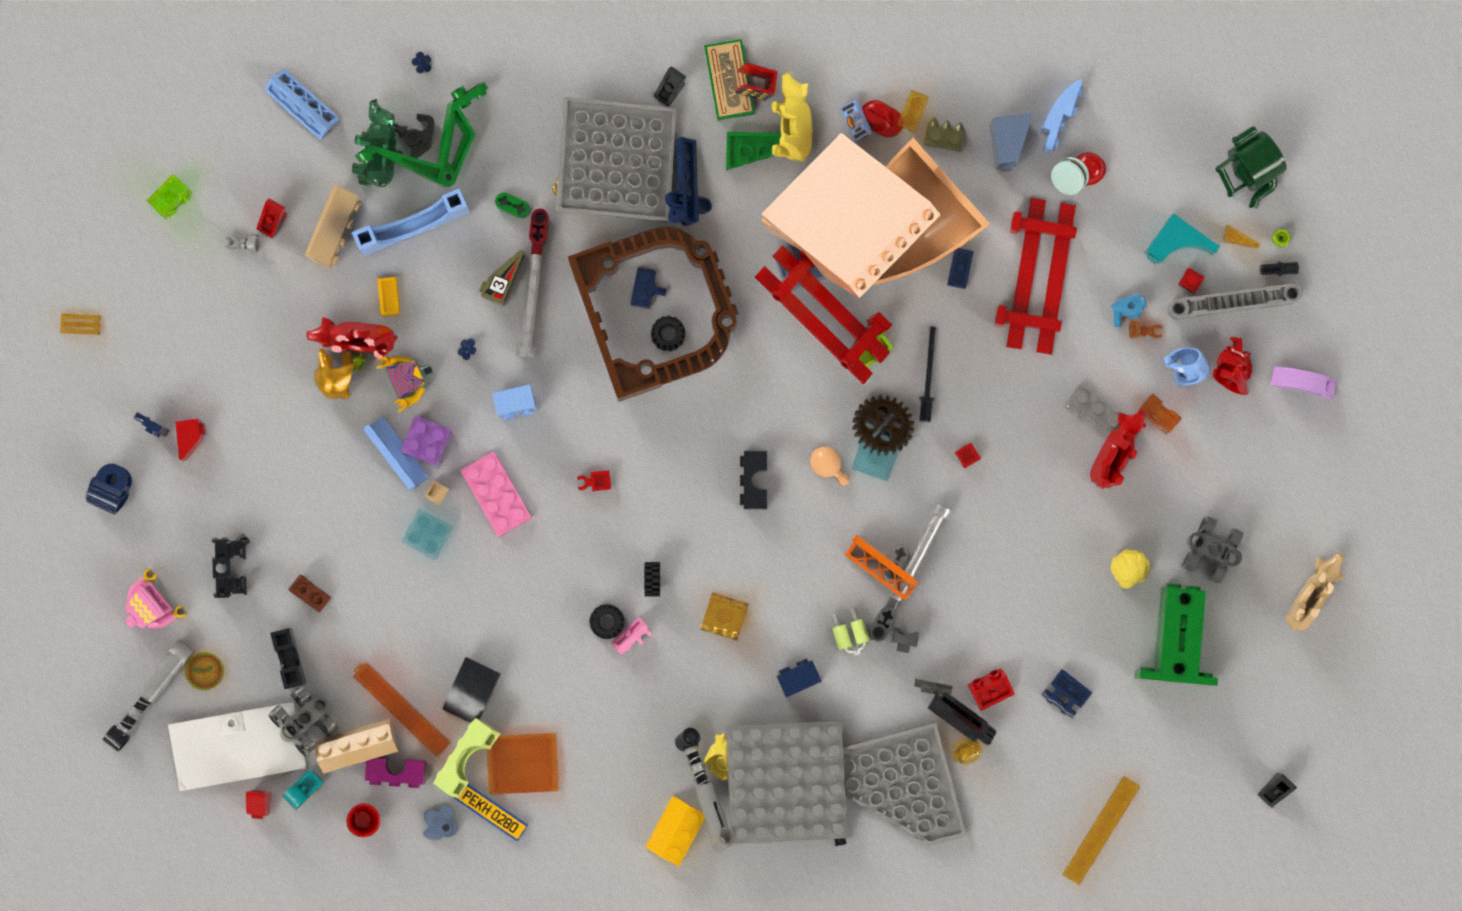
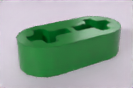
[495,193,530,219]

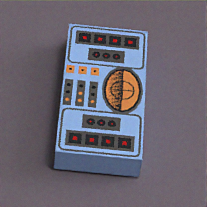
[840,99,872,142]

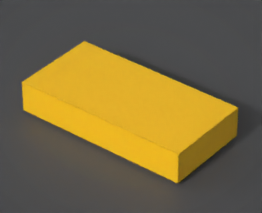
[377,276,400,317]

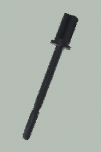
[919,326,936,422]

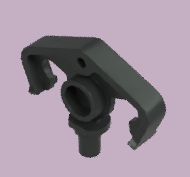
[390,113,434,159]

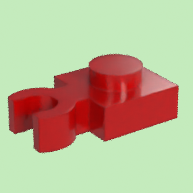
[577,470,611,492]

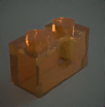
[1137,393,1182,434]

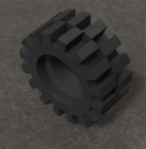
[651,315,685,351]
[644,562,660,597]
[589,604,625,639]

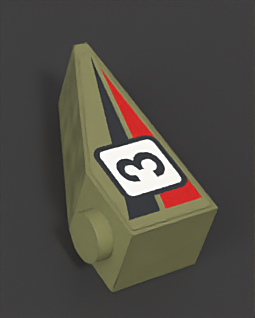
[479,250,525,306]

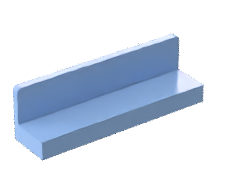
[363,417,429,491]

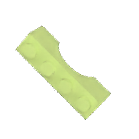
[433,718,501,798]

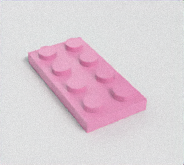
[460,451,532,537]

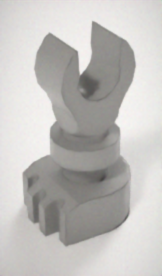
[225,234,260,252]

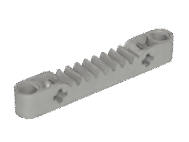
[1167,283,1303,320]

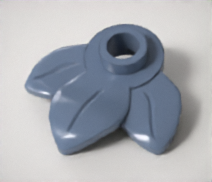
[423,803,457,840]

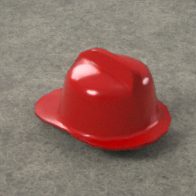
[862,100,903,138]

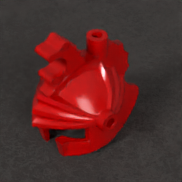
[1212,337,1253,395]

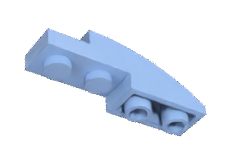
[1041,79,1084,153]

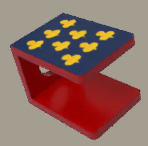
[735,63,778,101]

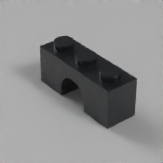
[740,451,767,510]
[270,628,306,689]

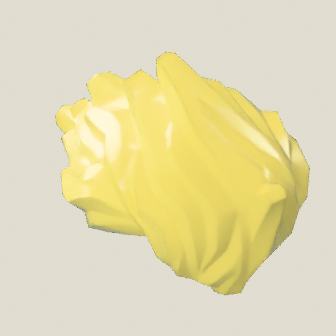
[704,733,728,781]

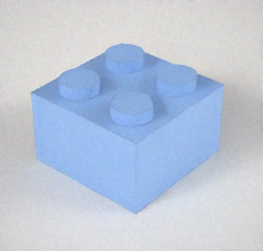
[492,384,537,421]

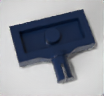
[631,267,667,309]
[134,412,169,437]

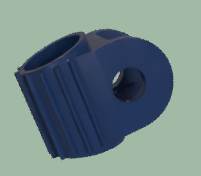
[86,464,132,515]

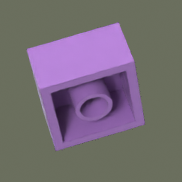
[401,416,452,468]

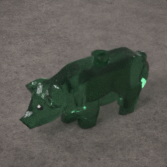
[352,99,398,187]

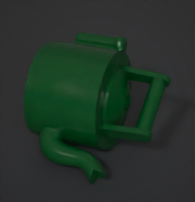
[1215,126,1287,209]

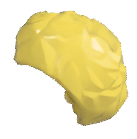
[1110,549,1151,589]

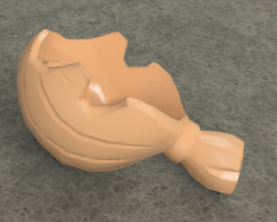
[810,446,850,486]

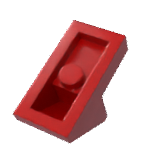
[256,198,287,238]

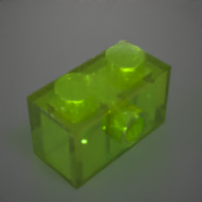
[146,174,193,219]

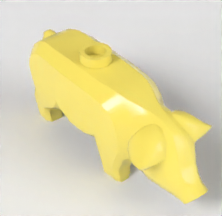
[772,72,813,162]

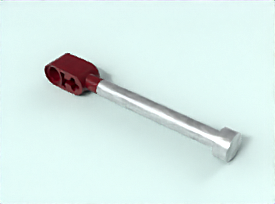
[515,209,549,359]

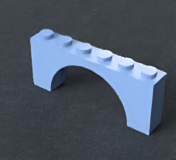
[352,188,470,256]

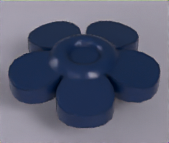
[412,52,431,74]
[458,339,476,360]

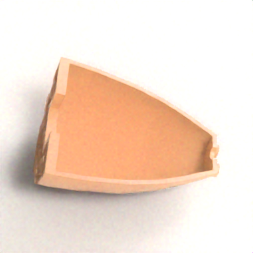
[873,138,990,285]

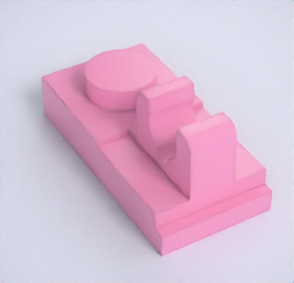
[611,617,651,655]

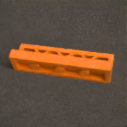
[845,535,920,601]

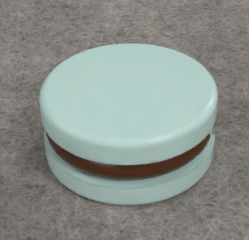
[1051,157,1089,195]

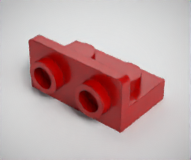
[967,668,1015,711]

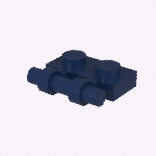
[1042,669,1092,718]

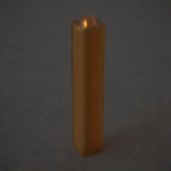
[353,663,452,757]

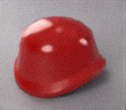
[1077,152,1106,186]
[346,803,381,837]

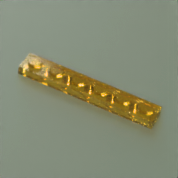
[1062,776,1140,885]

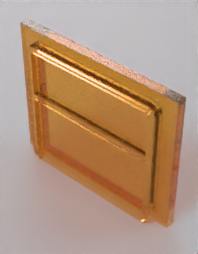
[487,733,559,795]

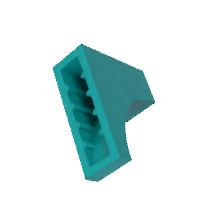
[1145,213,1220,264]

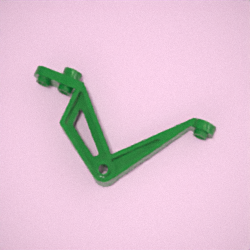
[355,81,488,187]

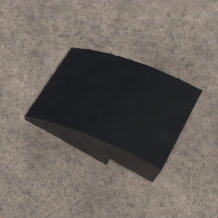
[442,657,501,723]

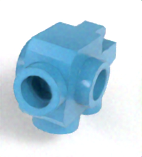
[1111,294,1147,327]

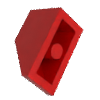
[175,419,206,461]
[246,790,272,819]

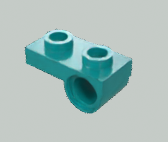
[282,769,324,810]

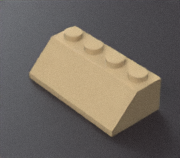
[305,184,361,269]
[315,718,398,774]

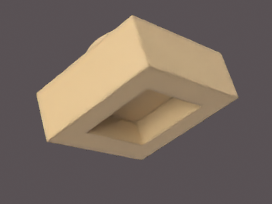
[424,480,449,506]

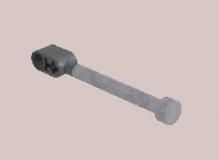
[869,503,951,642]

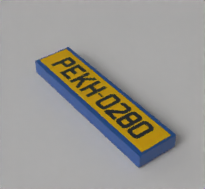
[454,784,528,841]

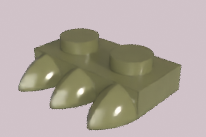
[924,117,965,152]

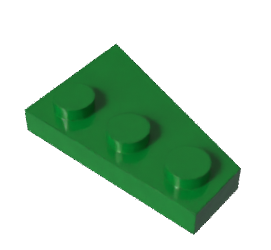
[726,132,782,171]

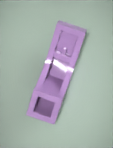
[1270,366,1337,399]

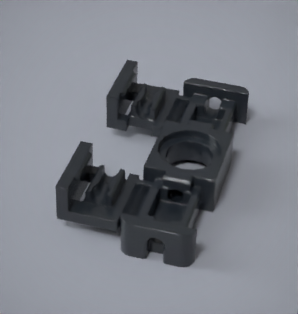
[211,537,247,598]

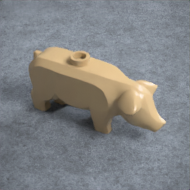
[1285,552,1345,632]

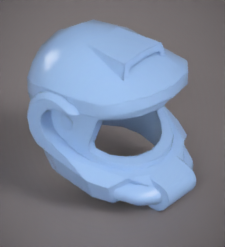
[1164,347,1210,386]

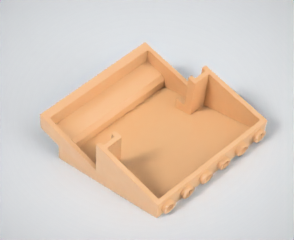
[761,133,940,298]

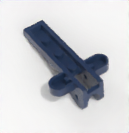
[665,137,712,226]

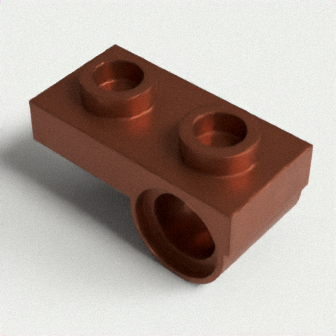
[288,574,331,613]

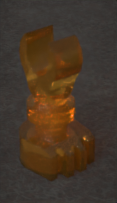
[1129,321,1163,339]

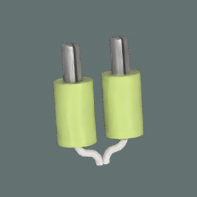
[832,607,871,655]

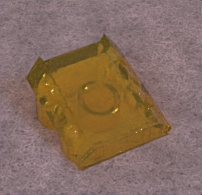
[701,593,749,640]

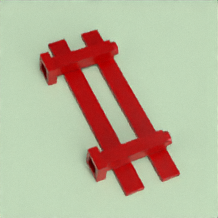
[994,198,1077,355]
[755,245,892,384]

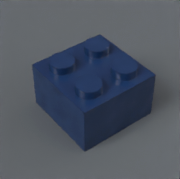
[776,658,822,698]

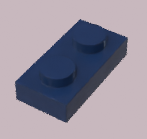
[947,248,974,289]

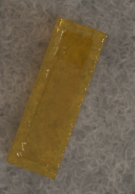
[1223,225,1260,249]

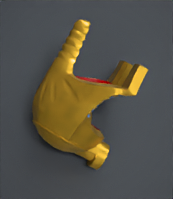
[314,348,355,399]

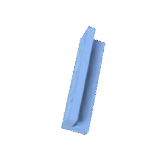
[264,69,340,140]

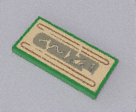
[704,39,755,121]

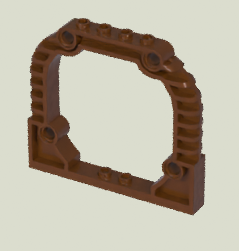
[567,227,738,402]

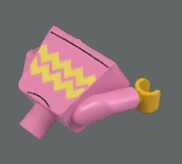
[125,569,187,629]

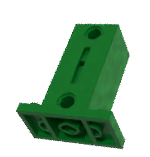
[1134,584,1218,686]

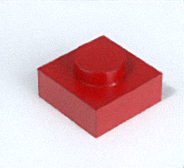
[1178,268,1205,294]
[954,443,981,469]

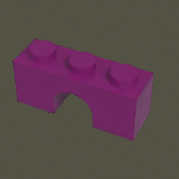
[365,757,426,788]

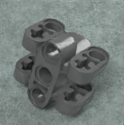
[1182,516,1244,584]
[268,686,338,757]

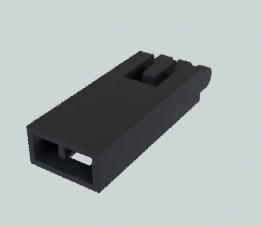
[928,688,997,745]

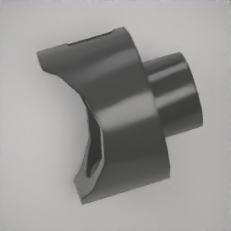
[891,627,920,653]

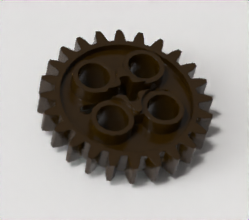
[852,395,915,456]

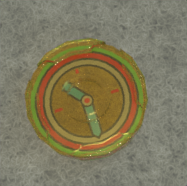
[185,652,224,690]

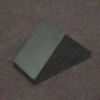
[1258,773,1297,808]

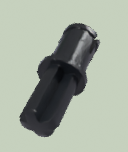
[1260,261,1299,276]

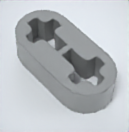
[884,544,909,580]

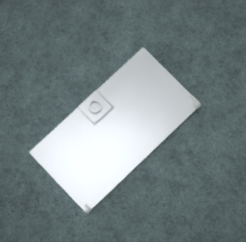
[168,702,306,792]

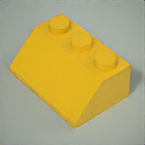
[646,796,705,867]

